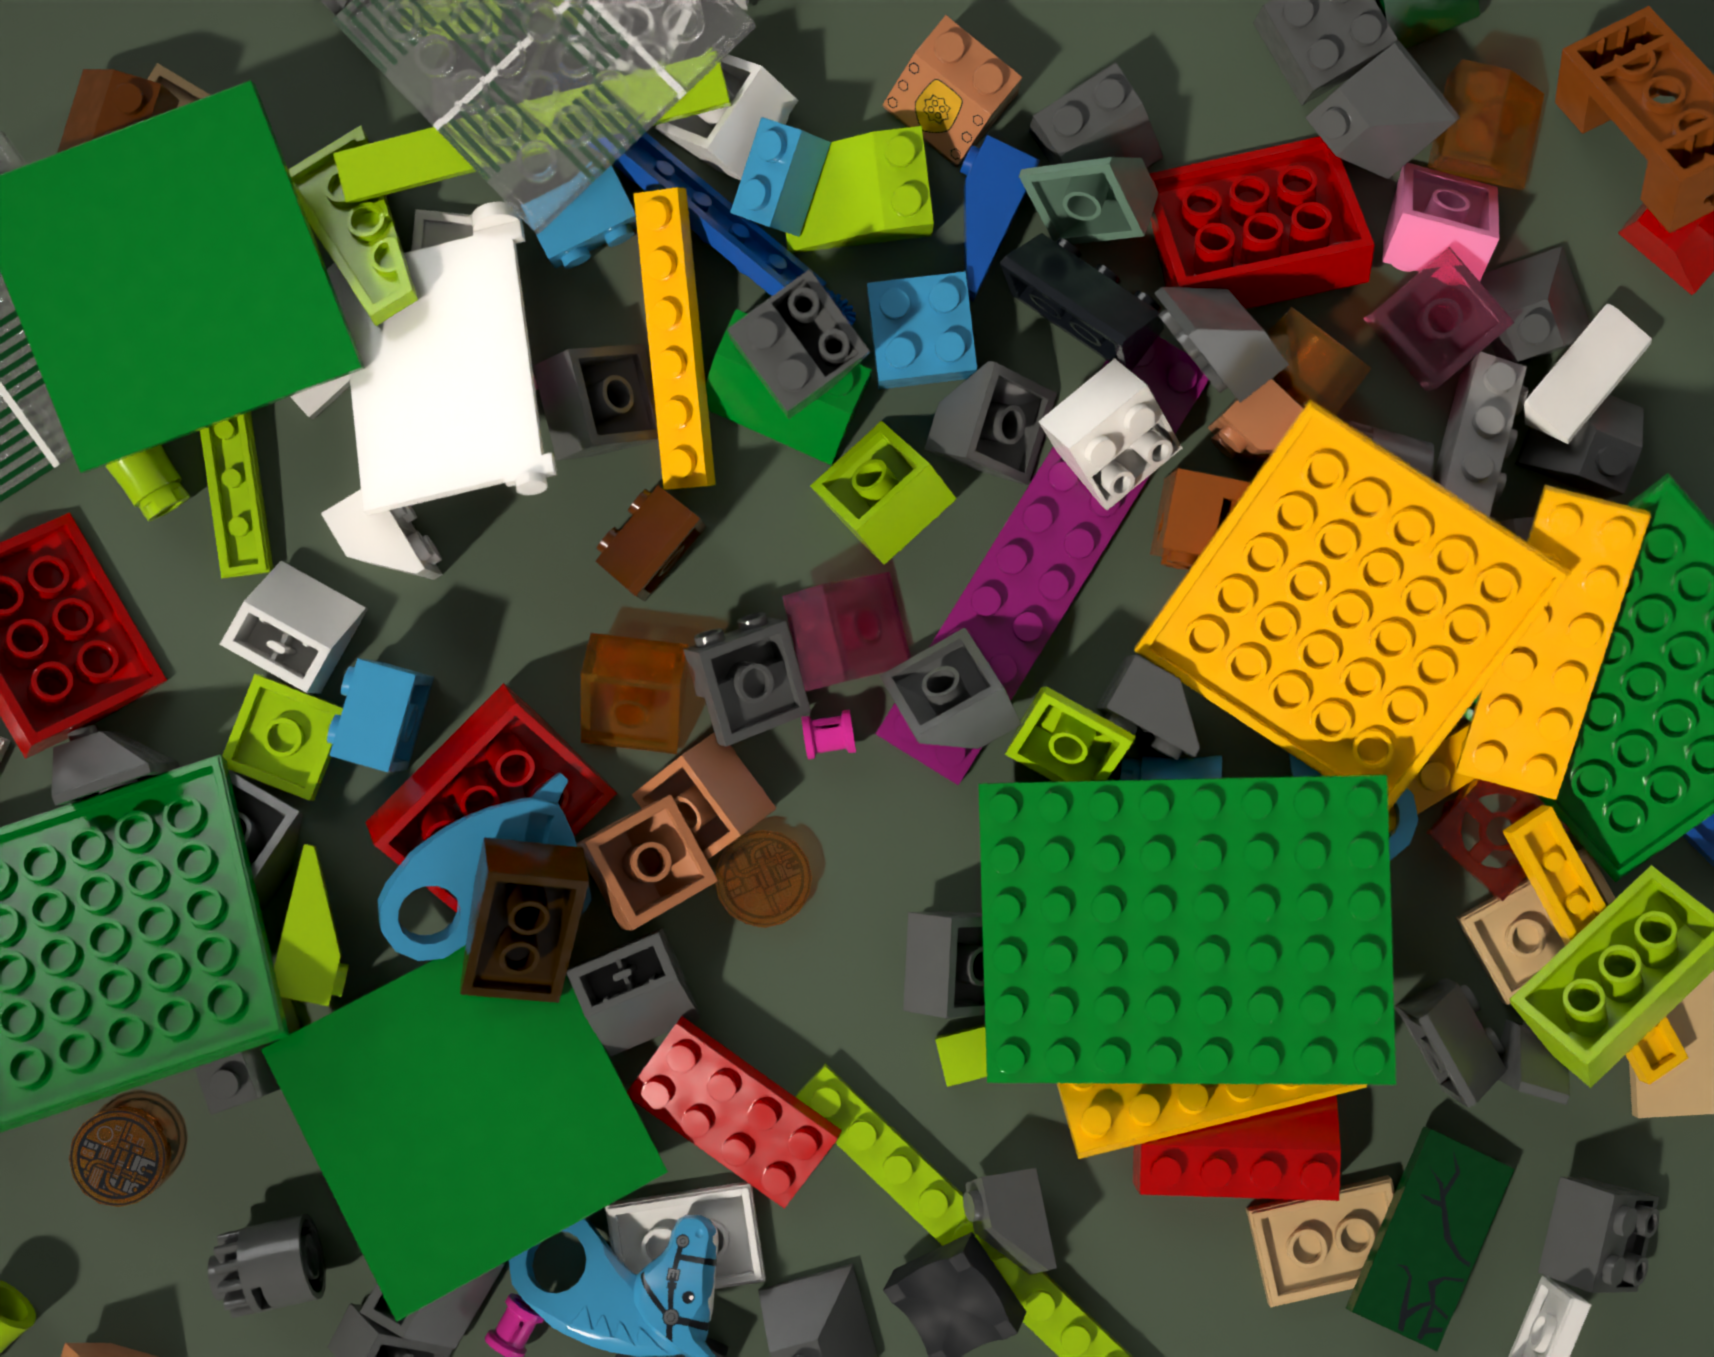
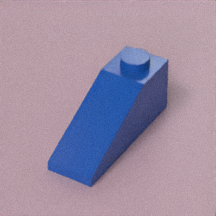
[960,135,1040,302]

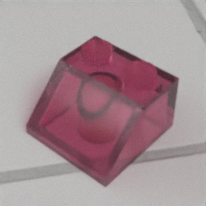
[1363,247,1515,392]
[782,572,911,692]

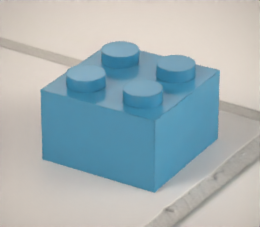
[867,271,977,390]
[327,658,434,772]

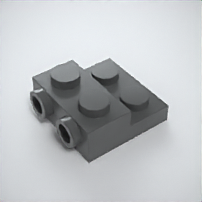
[683,612,811,747]

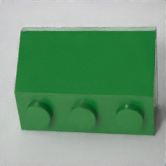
[706,309,872,466]

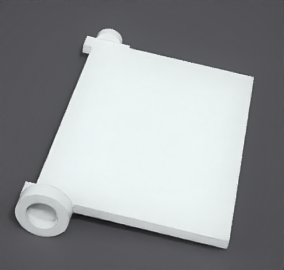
[339,202,557,515]

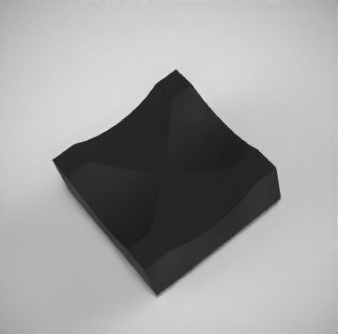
[883,1232,1026,1357]

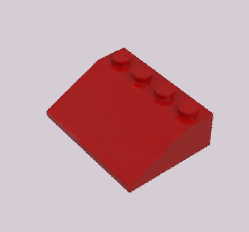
[1149,136,1375,309]
[0,512,167,759]
[365,683,617,913]
[1133,1095,1341,1201]

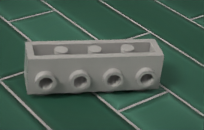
[1433,351,1528,521]

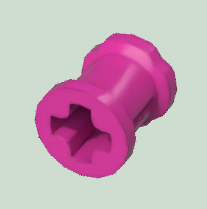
[801,709,856,760]
[484,1293,544,1357]

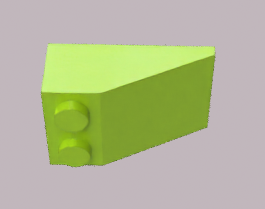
[785,126,934,253]
[274,844,349,1006]

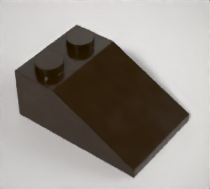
[460,837,589,1003]

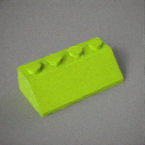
[1509,865,1714,1088]

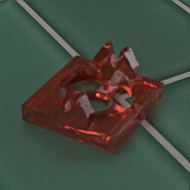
[1426,778,1570,901]

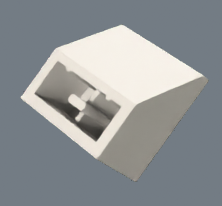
[1038,359,1182,510]
[321,489,443,580]
[220,561,368,694]

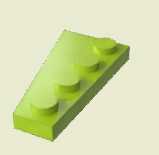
[288,125,418,326]

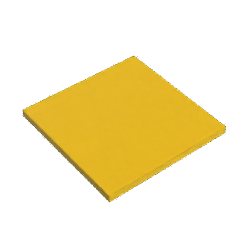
[1134,399,1572,811]

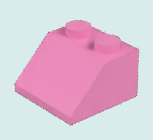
[1382,163,1499,287]

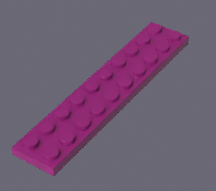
[875,336,1209,786]

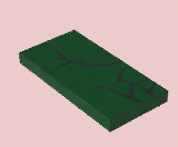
[1346,1126,1514,1351]

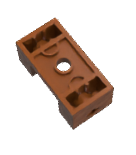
[1555,6,1714,233]
[1150,468,1251,570]

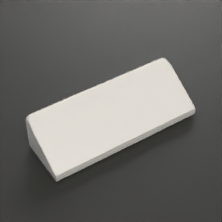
[1524,304,1652,444]

